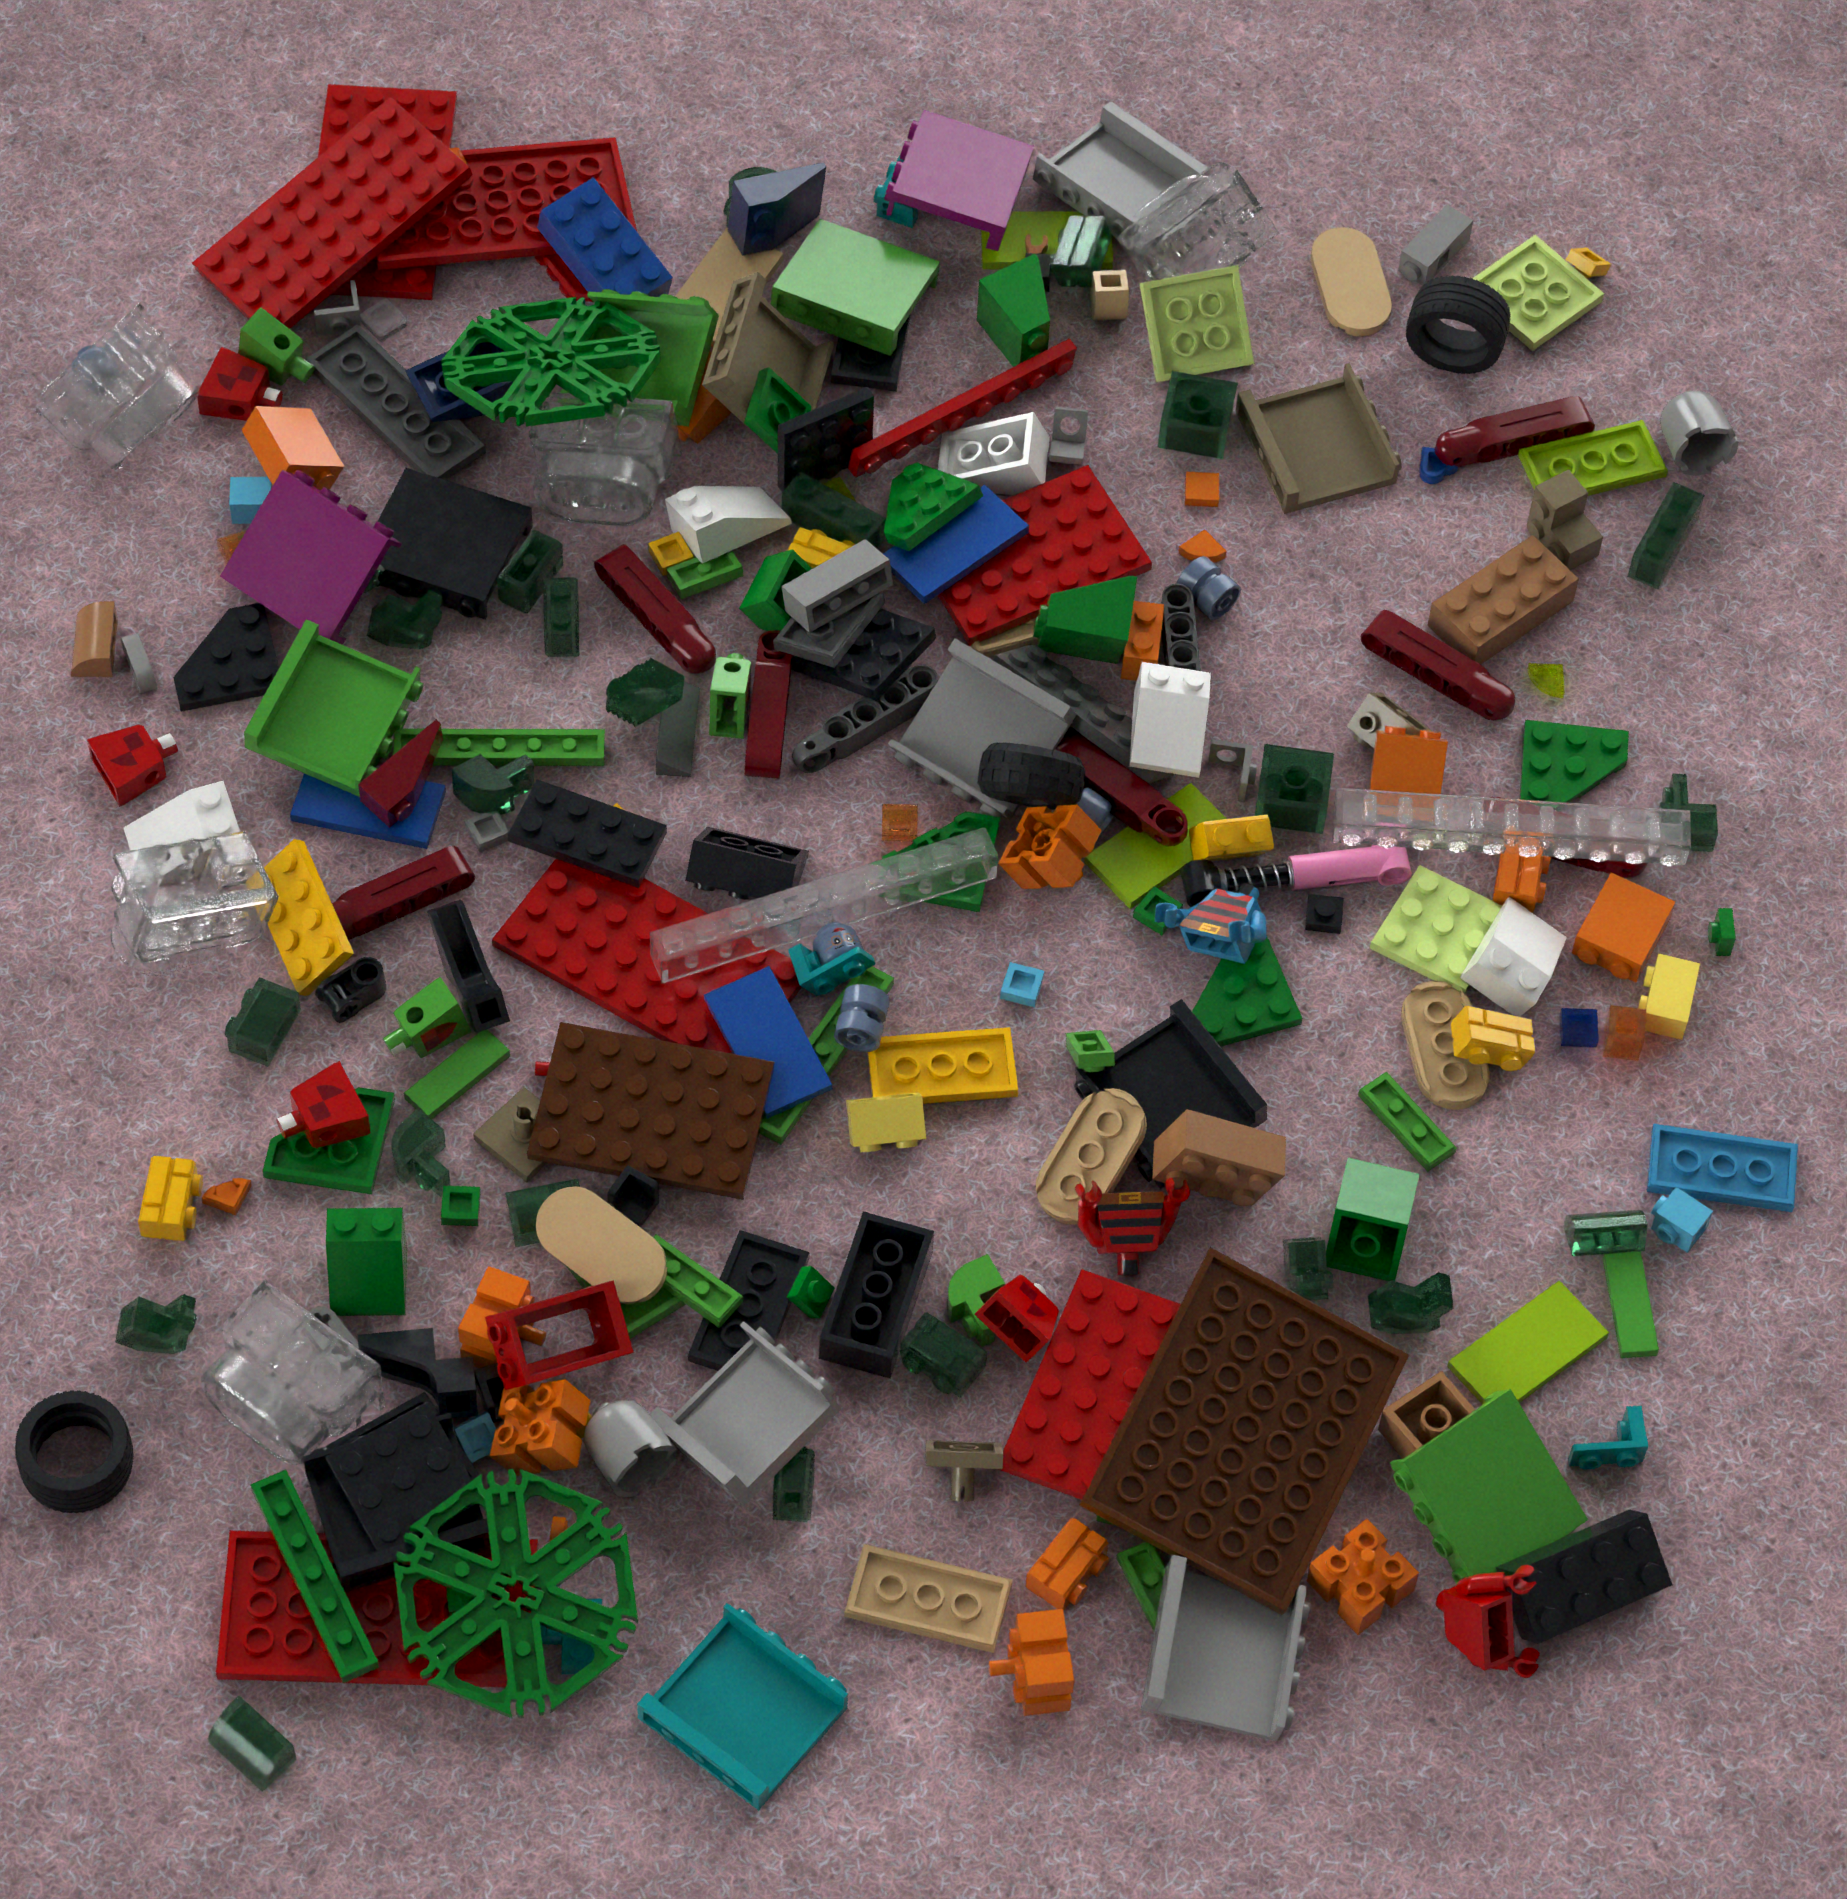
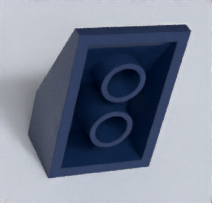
[728,162,827,256]
[405,342,513,422]

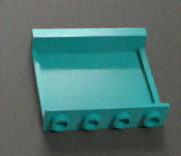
[637,1603,848,1811]

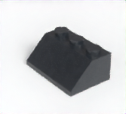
[685,826,809,908]

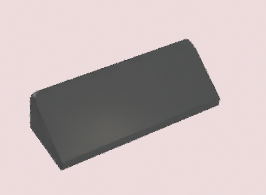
[656,676,700,777]

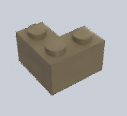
[1527,469,1603,570]

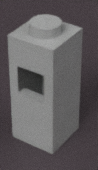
[1398,204,1473,286]

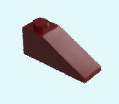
[358,719,443,828]

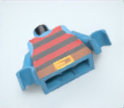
[1155,883,1267,964]

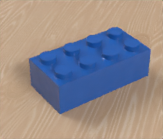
[537,177,673,297]

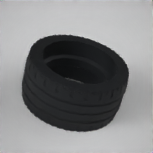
[1406,275,1511,374]
[15,1390,133,1513]

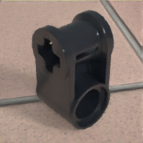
[315,957,386,1023]

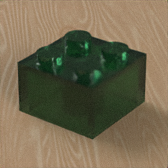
[1157,371,1238,459]
[1254,744,1334,834]

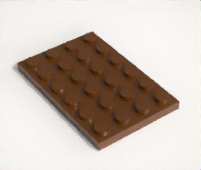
[527,1022,774,1200]

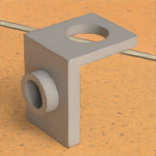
[314,280,361,335]
[1049,407,1088,465]
[1208,739,1257,802]

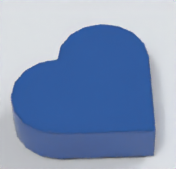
[1419,447,1459,484]

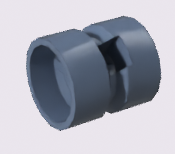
[1177,556,1241,620]
[834,984,890,1052]

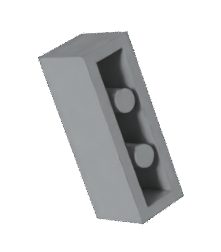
[782,539,893,633]

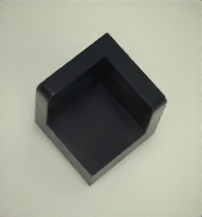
[607,1165,659,1228]
[474,1363,504,1423]

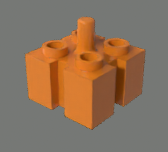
[998,804,1102,889]
[458,1266,546,1368]
[490,1379,590,1476]
[1306,1518,1419,1635]
[989,1609,1074,1716]

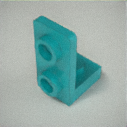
[873,156,918,229]
[788,943,876,996]
[1568,1406,1648,1470]

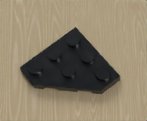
[173,603,279,712]

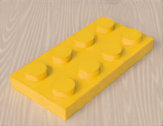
[249,839,354,996]
[867,1027,1018,1104]

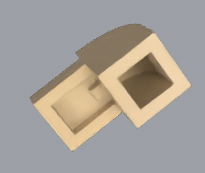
[1088,270,1129,320]

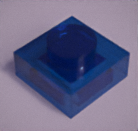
[1559,1008,1599,1047]

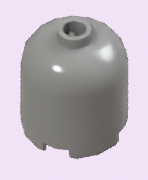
[1660,390,1739,476]
[583,1400,677,1498]

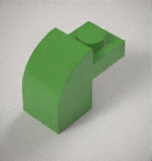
[947,1254,1005,1347]

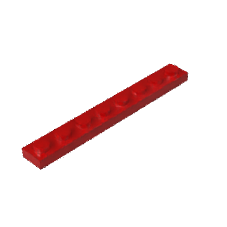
[848,338,1077,478]

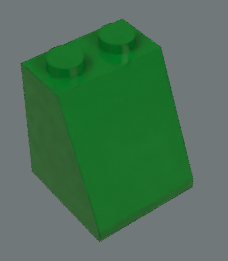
[976,253,1050,367]
[1033,576,1137,664]
[1323,1157,1419,1283]
[326,1208,407,1316]

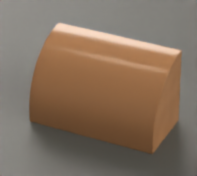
[71,601,118,677]

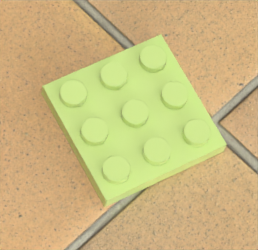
[1472,235,1604,351]
[1139,265,1254,382]
[1370,865,1502,994]

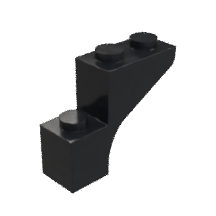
[427,899,510,1033]
[357,1328,478,1418]

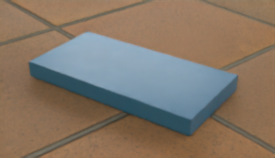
[1647,1124,1798,1212]

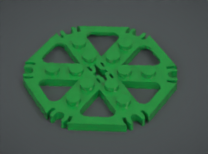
[442,297,661,427]
[394,1469,638,1718]

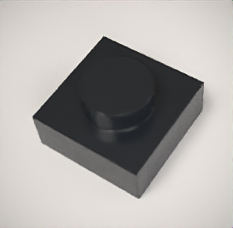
[1305,894,1344,934]

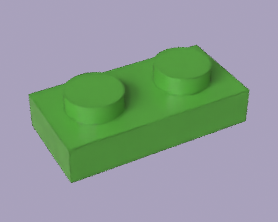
[666,551,743,599]
[1065,1030,1115,1072]

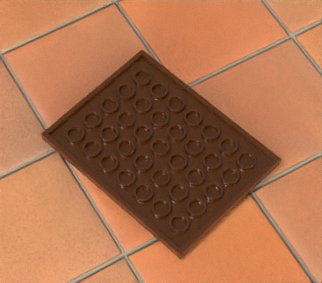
[1079,1247,1409,1615]

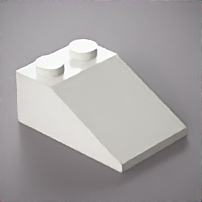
[938,412,1050,495]
[665,486,792,564]
[1129,662,1211,778]
[123,781,245,887]
[1460,897,1567,1017]

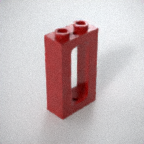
[485,1280,634,1390]

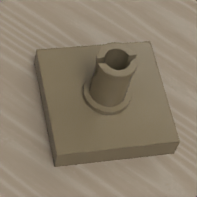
[473,1087,548,1182]
[925,1440,1003,1502]

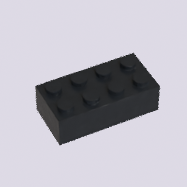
[819,1211,934,1379]
[1495,1509,1673,1644]

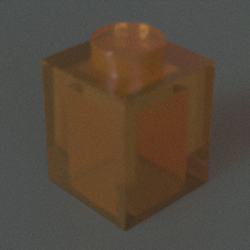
[1602,1005,1646,1061]

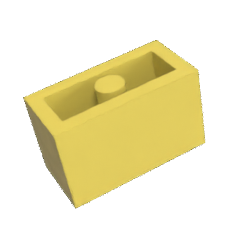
[1636,953,1700,1040]
[846,1092,926,1152]

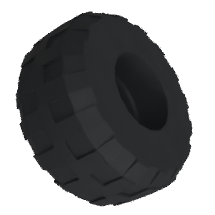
[977,742,1086,810]

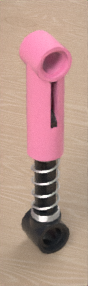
[1180,837,1412,907]

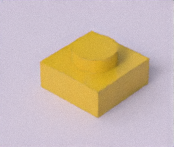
[1565,248,1611,278]
[648,531,694,576]

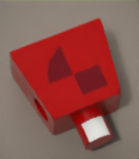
[197,347,283,421]
[87,724,178,807]
[276,1061,371,1148]
[974,1274,1059,1363]

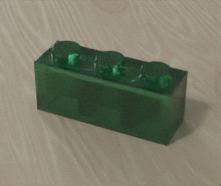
[781,472,886,549]
[1627,482,1705,590]

